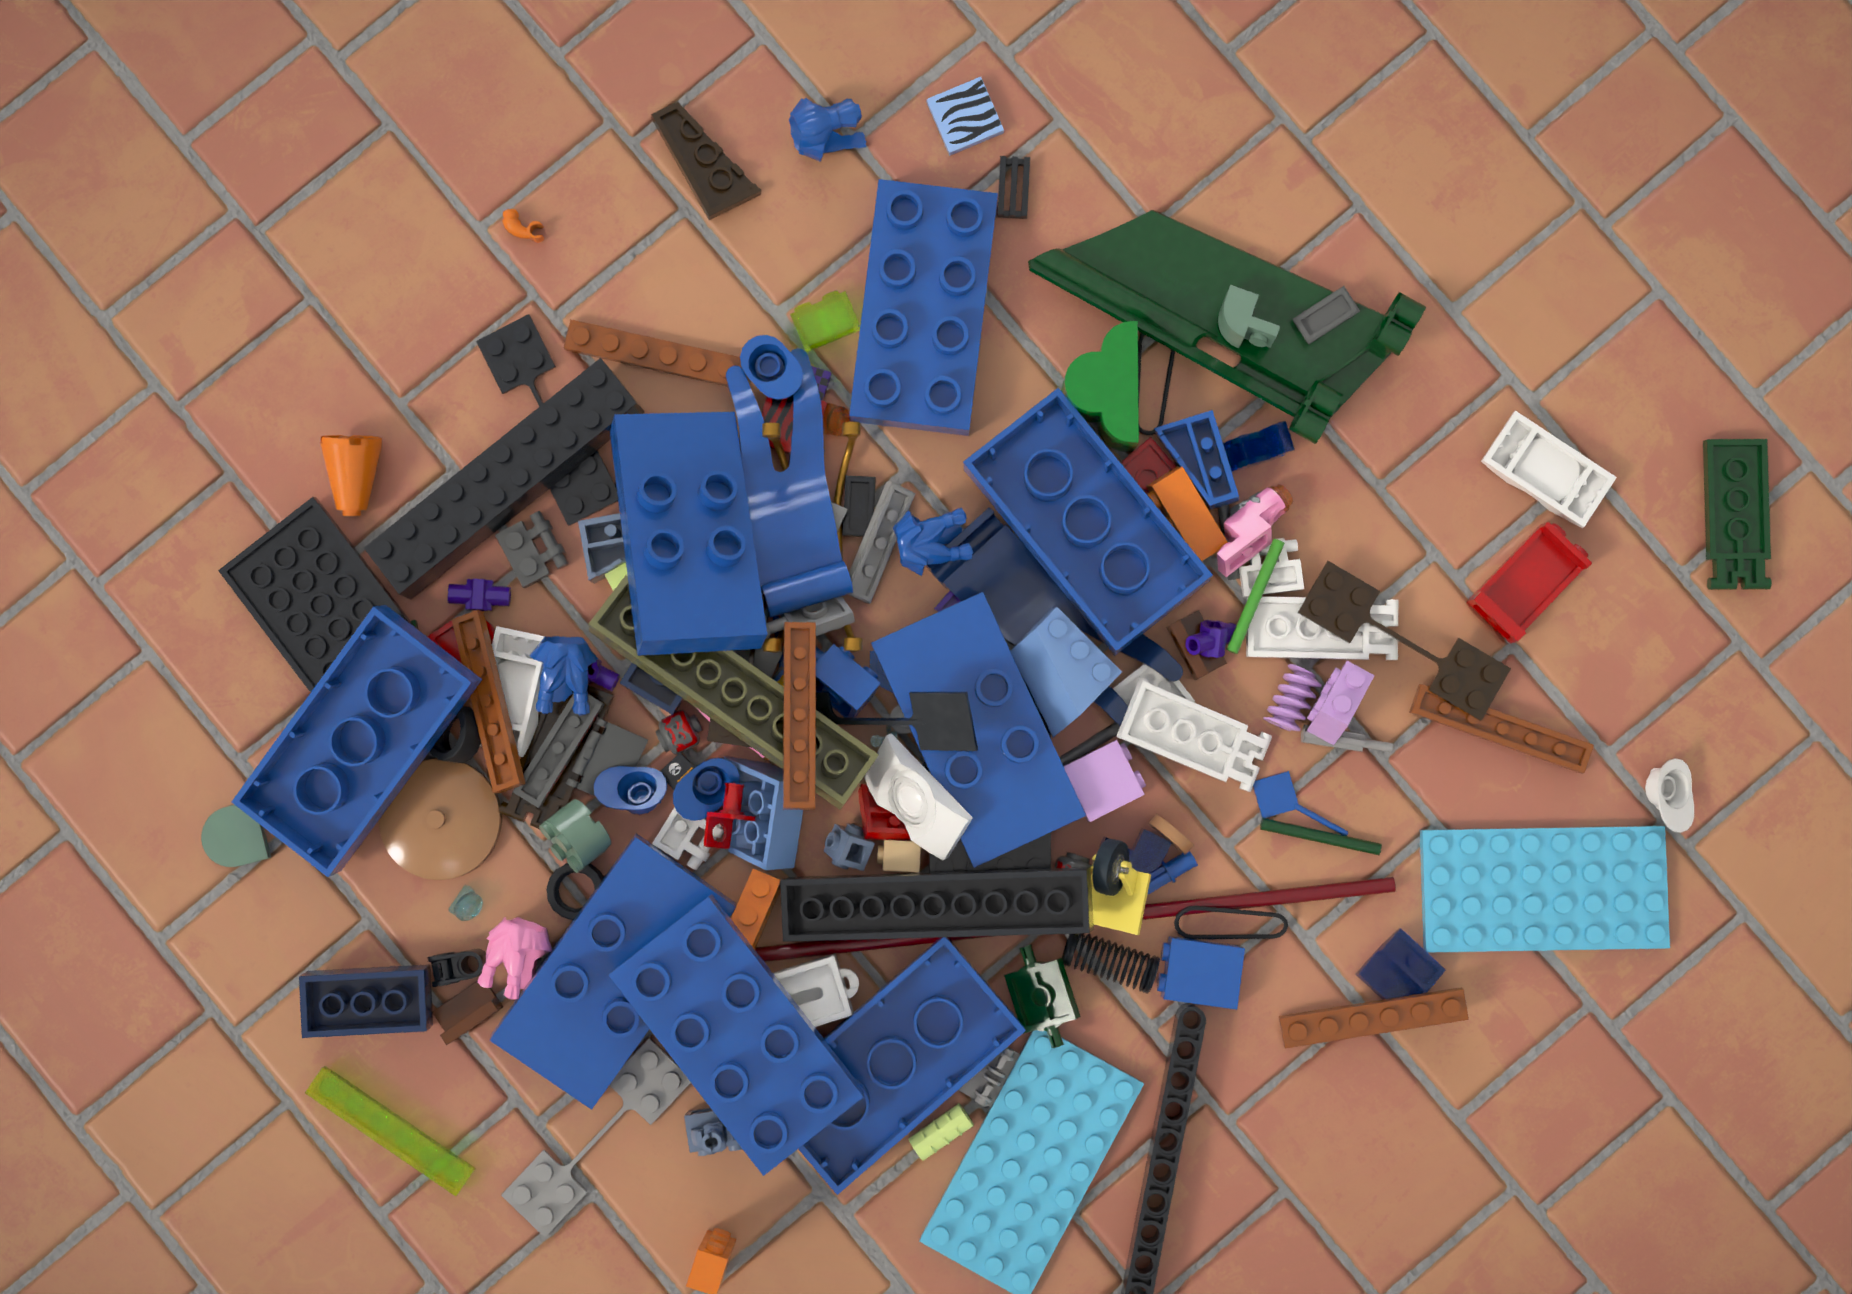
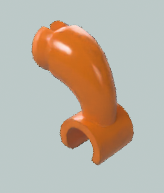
[502,209,545,243]

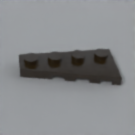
[651,102,762,220]

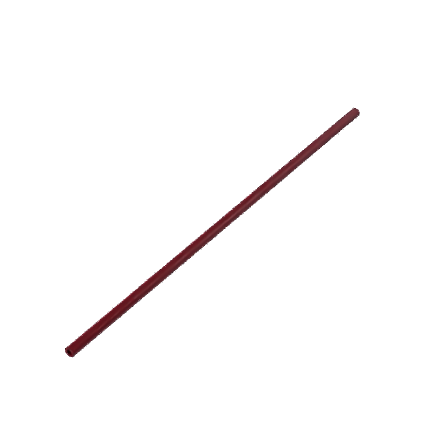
[755,877,1396,962]

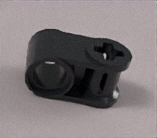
[427,949,486,987]

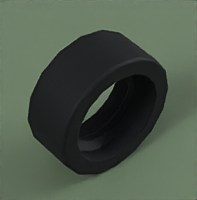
[430,706,481,763]
[546,863,604,920]

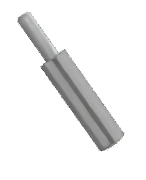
[1301,724,1394,752]

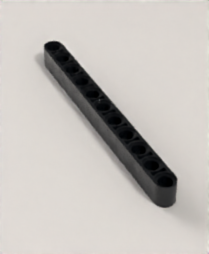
[1121,1003,1206,1294]

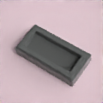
[1292,286,1360,345]

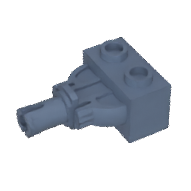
[684,1108,742,1156]

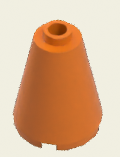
[320,435,382,516]

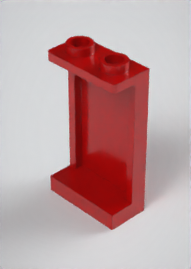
[1467,522,1592,644]

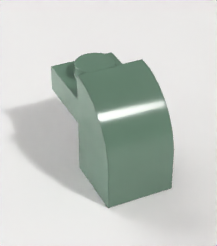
[1218,285,1280,348]

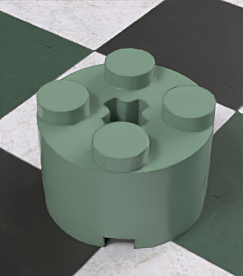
[539,799,611,873]

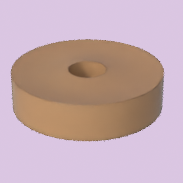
[1148,814,1194,855]

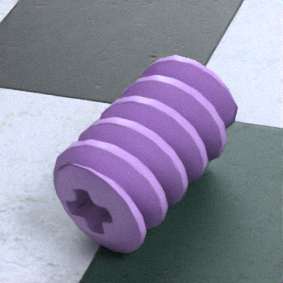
[1263,664,1322,731]

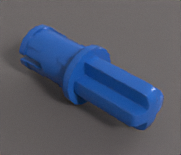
[1148,851,1198,894]

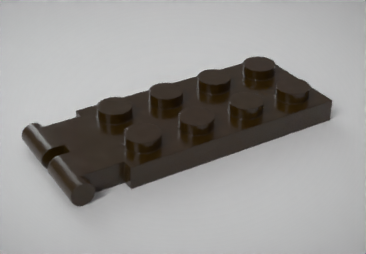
[499,685,614,829]

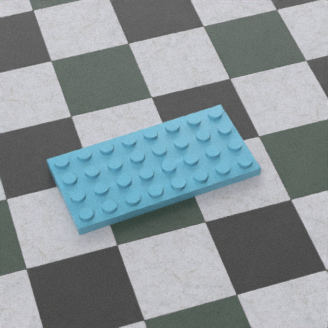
[1420,826,1670,953]
[919,1030,1144,1294]

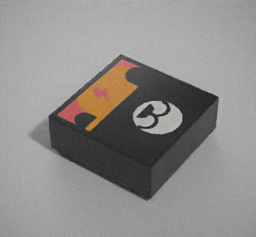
[660,753,695,790]

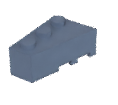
[578,513,626,584]

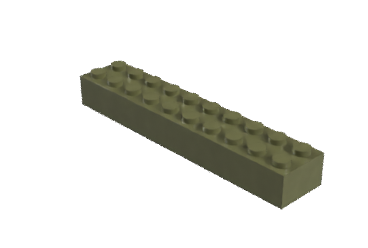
[588,575,879,810]

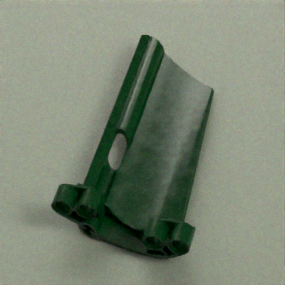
[1028,210,1426,444]

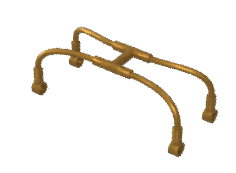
[762,422,863,653]

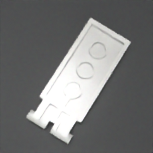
[1246,596,1399,661]
[1116,680,1272,792]

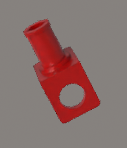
[704,783,755,849]

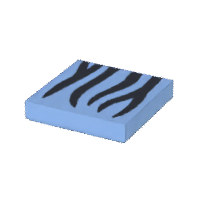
[926,77,1004,156]

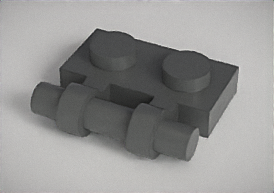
[495,511,568,588]

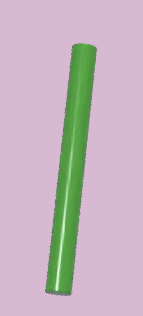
[1226,539,1285,654]

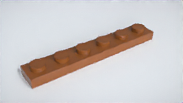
[564,319,742,387]
[452,610,526,793]
[783,622,816,810]
[1409,684,1594,774]
[1279,987,1469,1048]

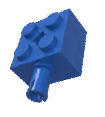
[816,644,881,718]

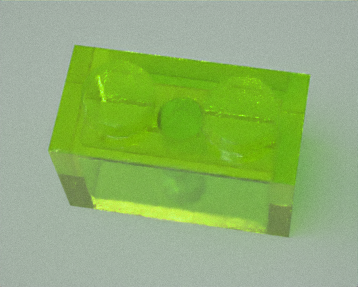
[790,291,860,352]

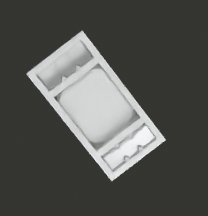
[1481,411,1617,528]
[480,626,544,757]
[864,733,973,860]

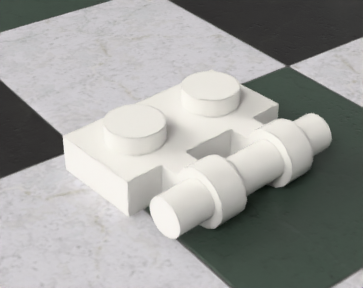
[1239,538,1304,597]
[652,807,724,871]

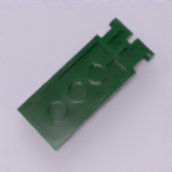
[1703,439,1772,590]

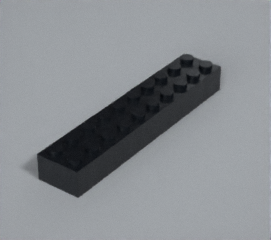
[364,358,645,600]
[780,867,1094,942]

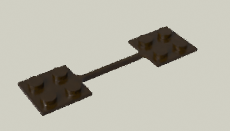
[1297,561,1511,721]

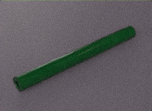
[1260,818,1382,855]

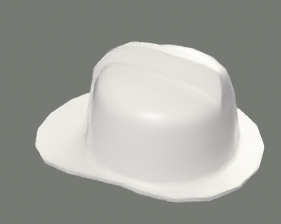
[1645,758,1694,833]

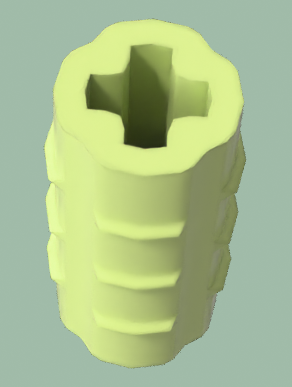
[908,1103,974,1161]

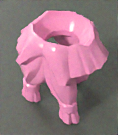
[477,917,552,1000]

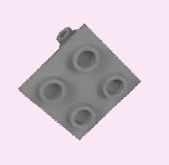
[959,1047,1020,1108]

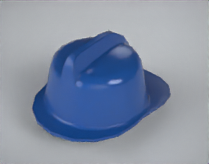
[740,335,803,400]
[673,758,740,821]
[594,766,667,815]

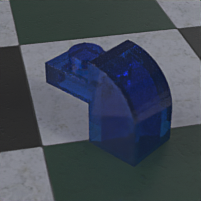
[1223,421,1295,472]
[1099,829,1172,874]

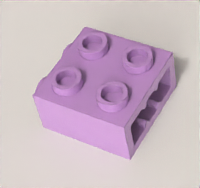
[1307,661,1375,746]
[1064,740,1146,822]

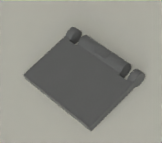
[566,717,648,796]

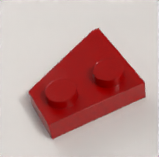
[858,784,912,841]

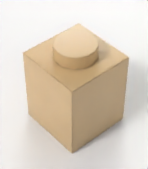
[877,840,921,872]

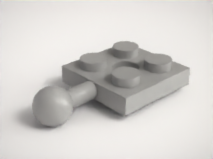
[766,596,855,639]

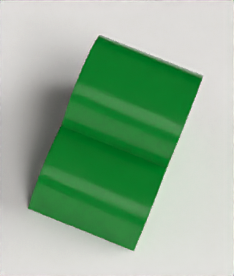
[1061,321,1139,452]

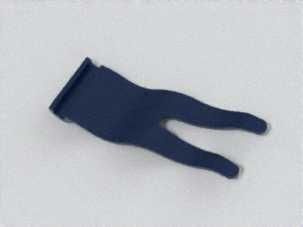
[926,507,1183,726]

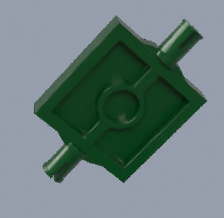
[1004,944,1081,1048]

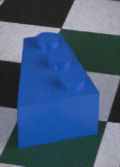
[1154,410,1239,510]

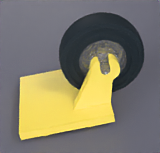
[1091,839,1151,935]

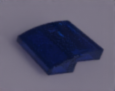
[1355,928,1446,1000]

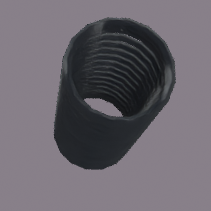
[1062,933,1160,994]

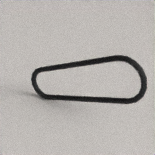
[1138,333,1175,435]
[1174,906,1288,939]

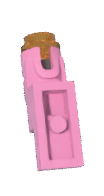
[1217,484,1293,577]

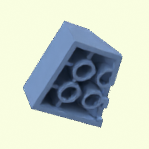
[1010,607,1122,737]
[724,756,803,870]

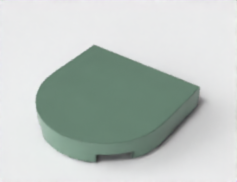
[201,805,271,867]

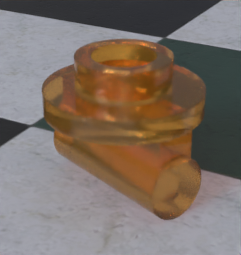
[823,403,850,436]

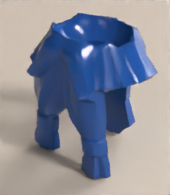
[789,98,866,162]
[893,507,973,576]
[529,636,598,715]

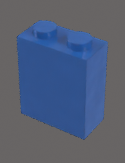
[1157,936,1245,1010]

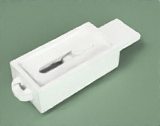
[773,954,859,1027]

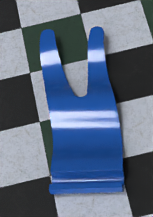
[726,348,853,618]

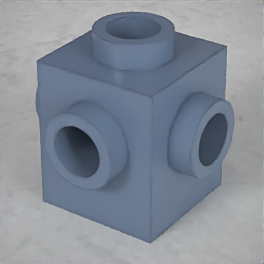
[824,823,875,871]

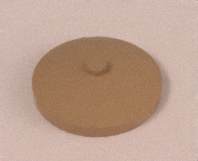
[379,759,502,880]

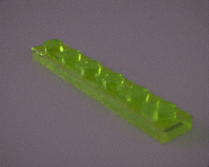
[305,1066,476,1196]

